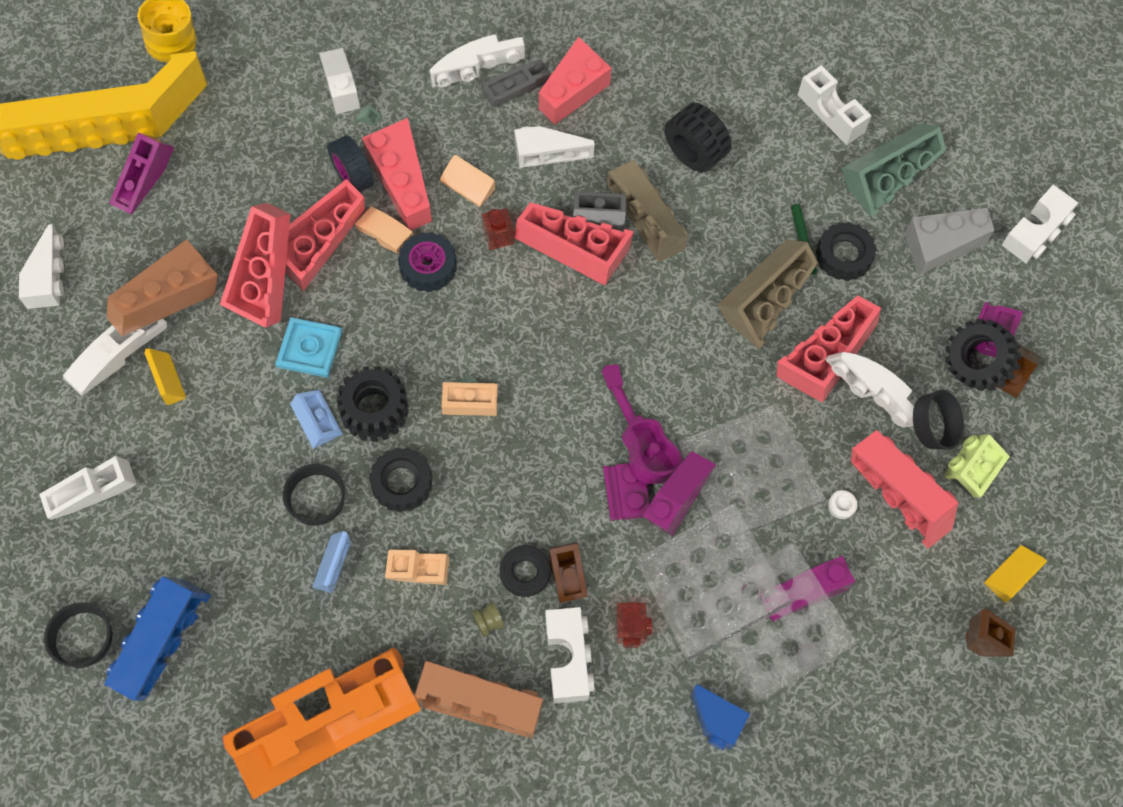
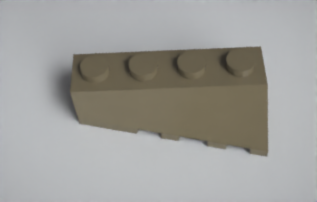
[607,159,688,262]
[717,239,818,350]

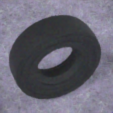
[500,545,551,597]

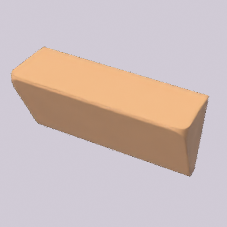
[440,155,495,207]
[441,382,498,416]

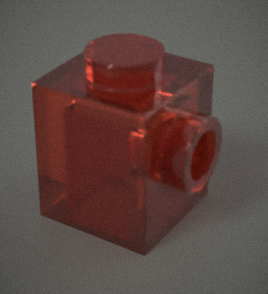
[482,208,514,250]
[615,602,652,648]

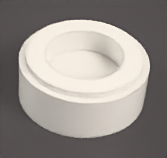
[828,490,857,519]

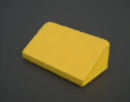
[144,348,186,405]
[984,545,1047,603]

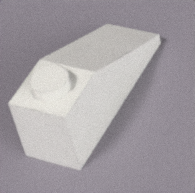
[319,48,360,114]
[514,126,594,168]

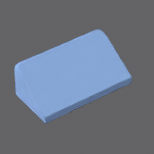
[290,389,343,448]
[312,531,351,593]

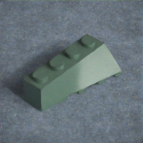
[841,123,946,218]

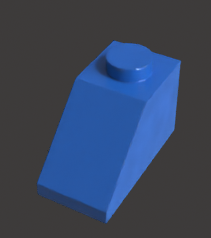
[691,684,750,751]

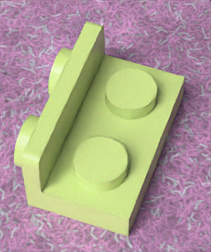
[944,434,1010,498]

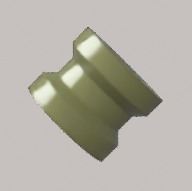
[471,601,505,638]

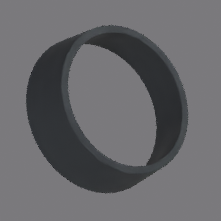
[913,390,964,450]
[282,464,345,526]
[44,603,113,668]

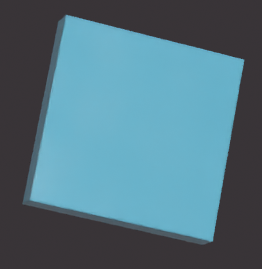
[275,317,343,378]

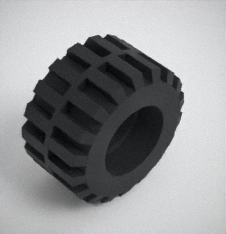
[664,102,732,173]
[945,319,1022,391]
[336,366,409,442]

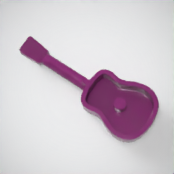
[602,364,683,484]

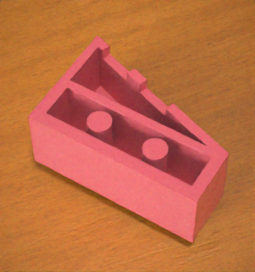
[539,37,612,124]

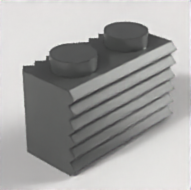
[572,191,626,231]

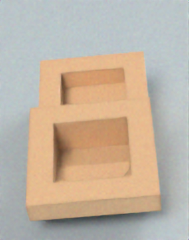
[355,207,414,253]
[385,550,450,585]

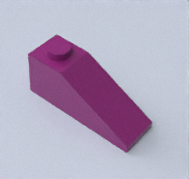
[109,132,174,214]
[643,451,716,537]
[760,556,855,622]

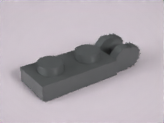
[481,60,551,108]

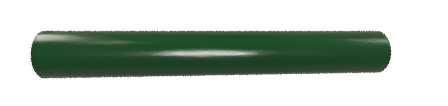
[790,204,817,275]

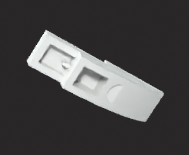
[430,34,525,87]
[63,319,167,396]
[825,352,914,428]

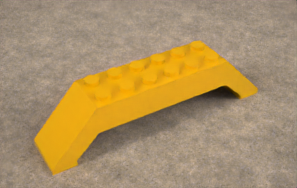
[0,51,207,160]

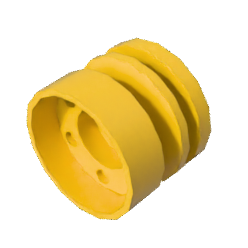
[137,0,197,63]

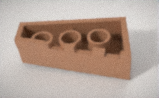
[107,239,218,336]
[415,661,543,739]

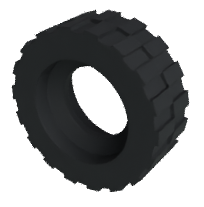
[816,222,877,281]
[369,448,433,512]

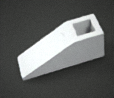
[19,224,64,309]

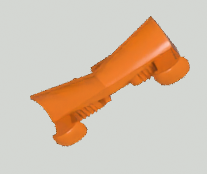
[223,648,421,799]

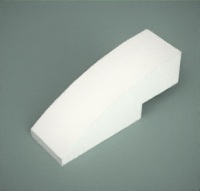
[39,456,137,520]

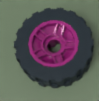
[327,135,374,192]
[398,232,457,292]

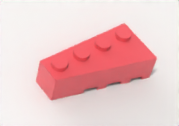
[362,118,432,231]
[285,179,365,291]
[515,202,634,286]
[220,203,290,328]

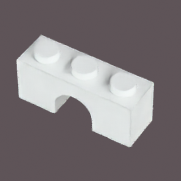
[798,65,871,145]
[1002,185,1078,264]
[545,607,594,703]

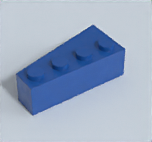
[104,576,212,701]

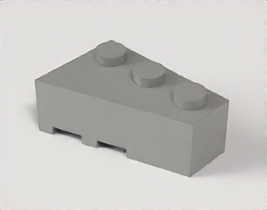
[905,208,994,277]

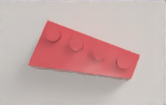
[776,296,881,403]
[851,430,958,548]

